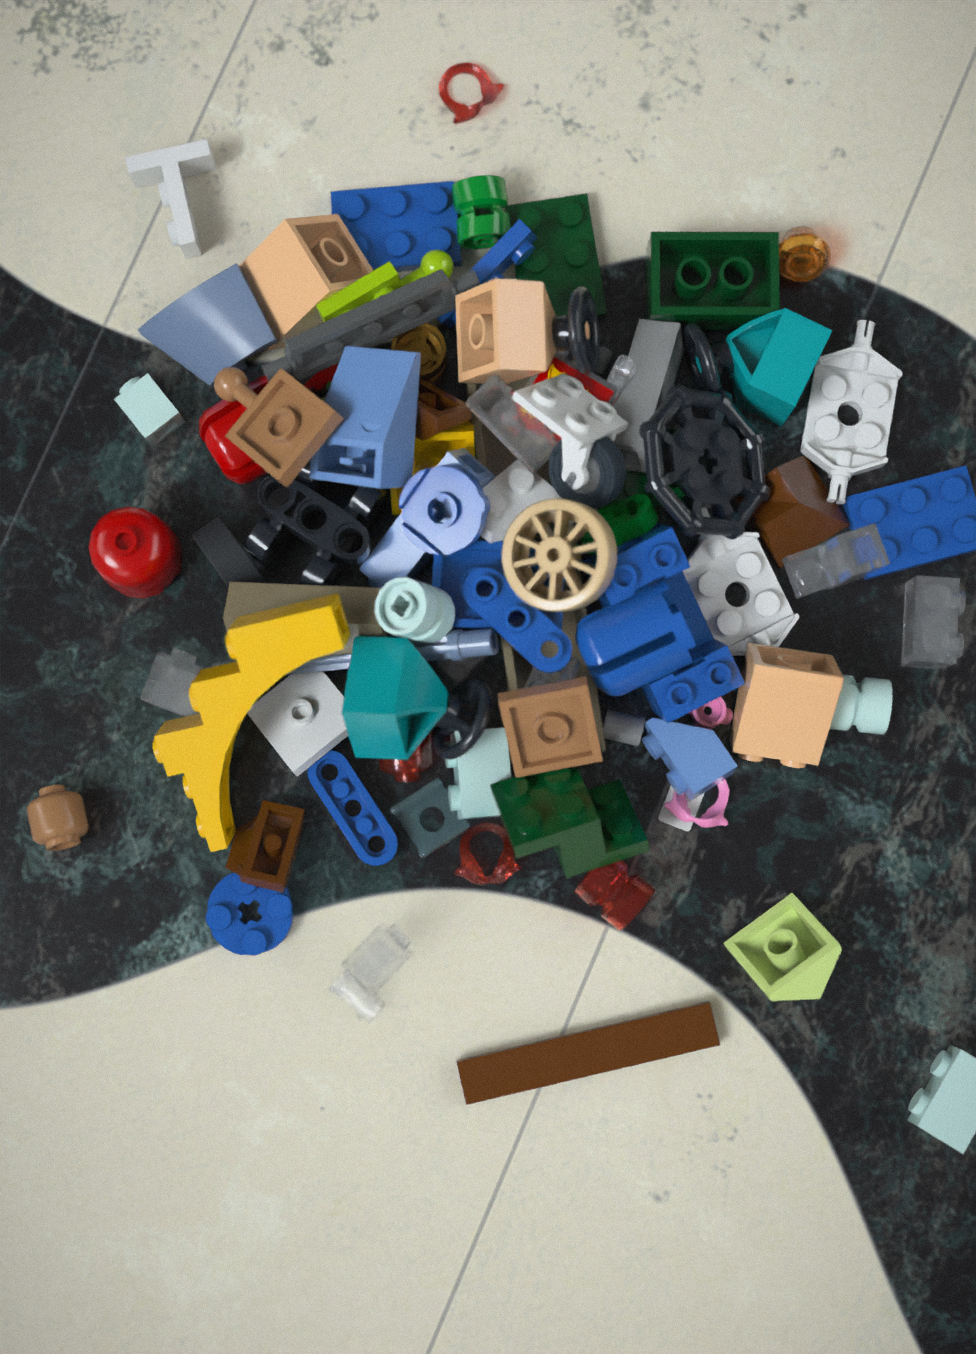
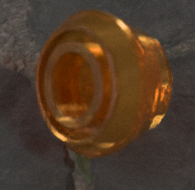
[779,226,831,282]

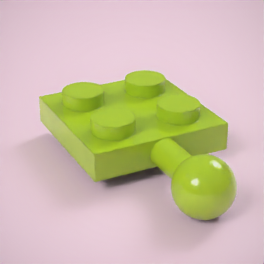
[316,250,454,323]

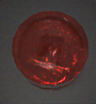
[573,860,656,932]

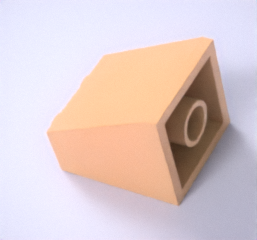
[240,214,373,350]
[729,642,844,768]

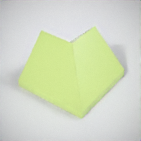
[724,893,842,1001]

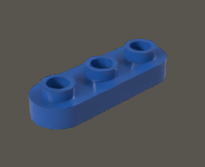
[463,567,572,674]
[307,750,398,866]

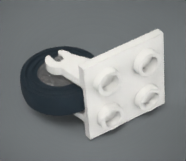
[512,373,629,509]

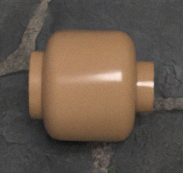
[27,784,89,851]

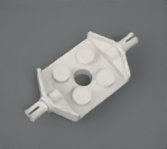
[800,320,902,504]
[683,508,799,656]

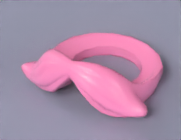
[664,780,730,828]

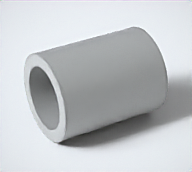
[603,709,645,746]

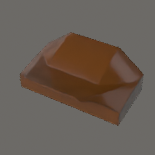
[415,377,474,441]
[225,800,305,893]

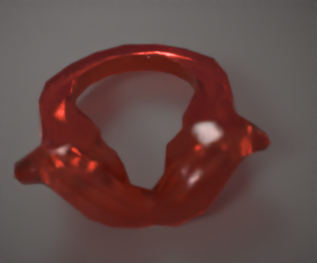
[439,62,504,124]
[454,822,522,885]

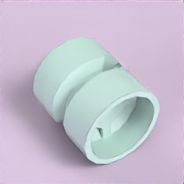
[375,577,455,643]
[829,675,892,735]

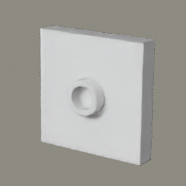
[247,671,348,777]

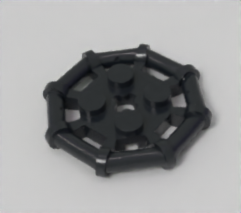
[639,384,770,540]

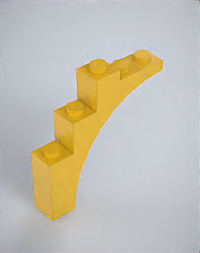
[153,593,351,852]

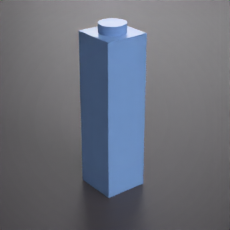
[359,448,495,588]

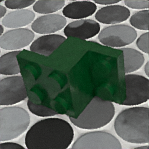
[490,766,650,878]

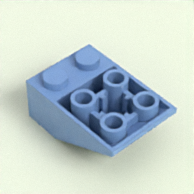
[310,346,421,489]

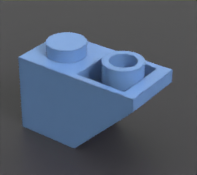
[642,718,737,801]

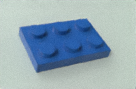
[330,181,462,272]
[843,466,976,580]
[432,540,565,630]

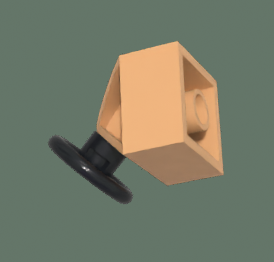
[455,278,600,384]

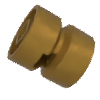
[391,323,447,386]

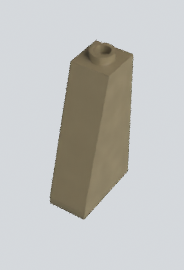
[223,582,388,661]

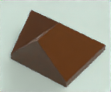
[733,455,850,570]

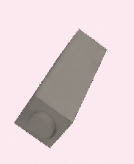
[613,319,685,473]

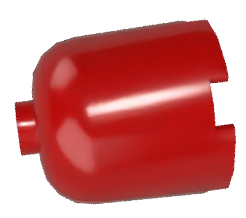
[89,506,183,599]

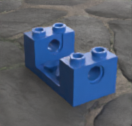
[582,523,745,723]

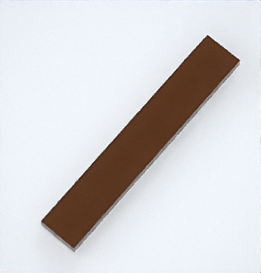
[457,1001,720,1105]

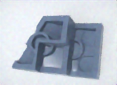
[138,263,278,387]

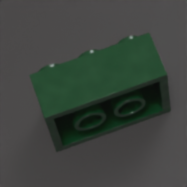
[646,232,780,330]

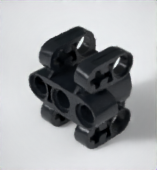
[244,459,388,586]

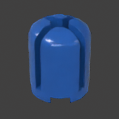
[575,580,701,696]

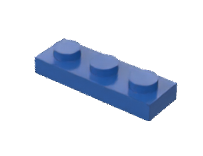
[436,219,538,328]

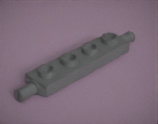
[262,269,480,382]

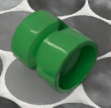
[452,175,511,250]

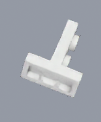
[125,139,216,259]

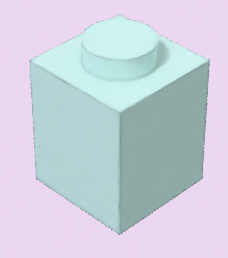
[114,373,185,448]

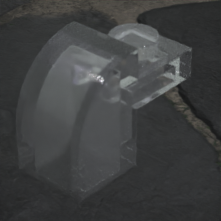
[782,523,890,599]

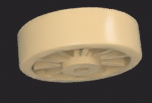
[502,498,617,611]

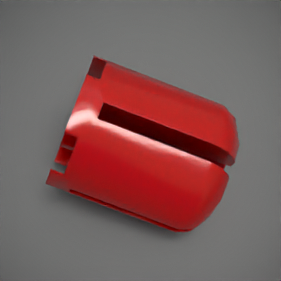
[199,374,269,484]

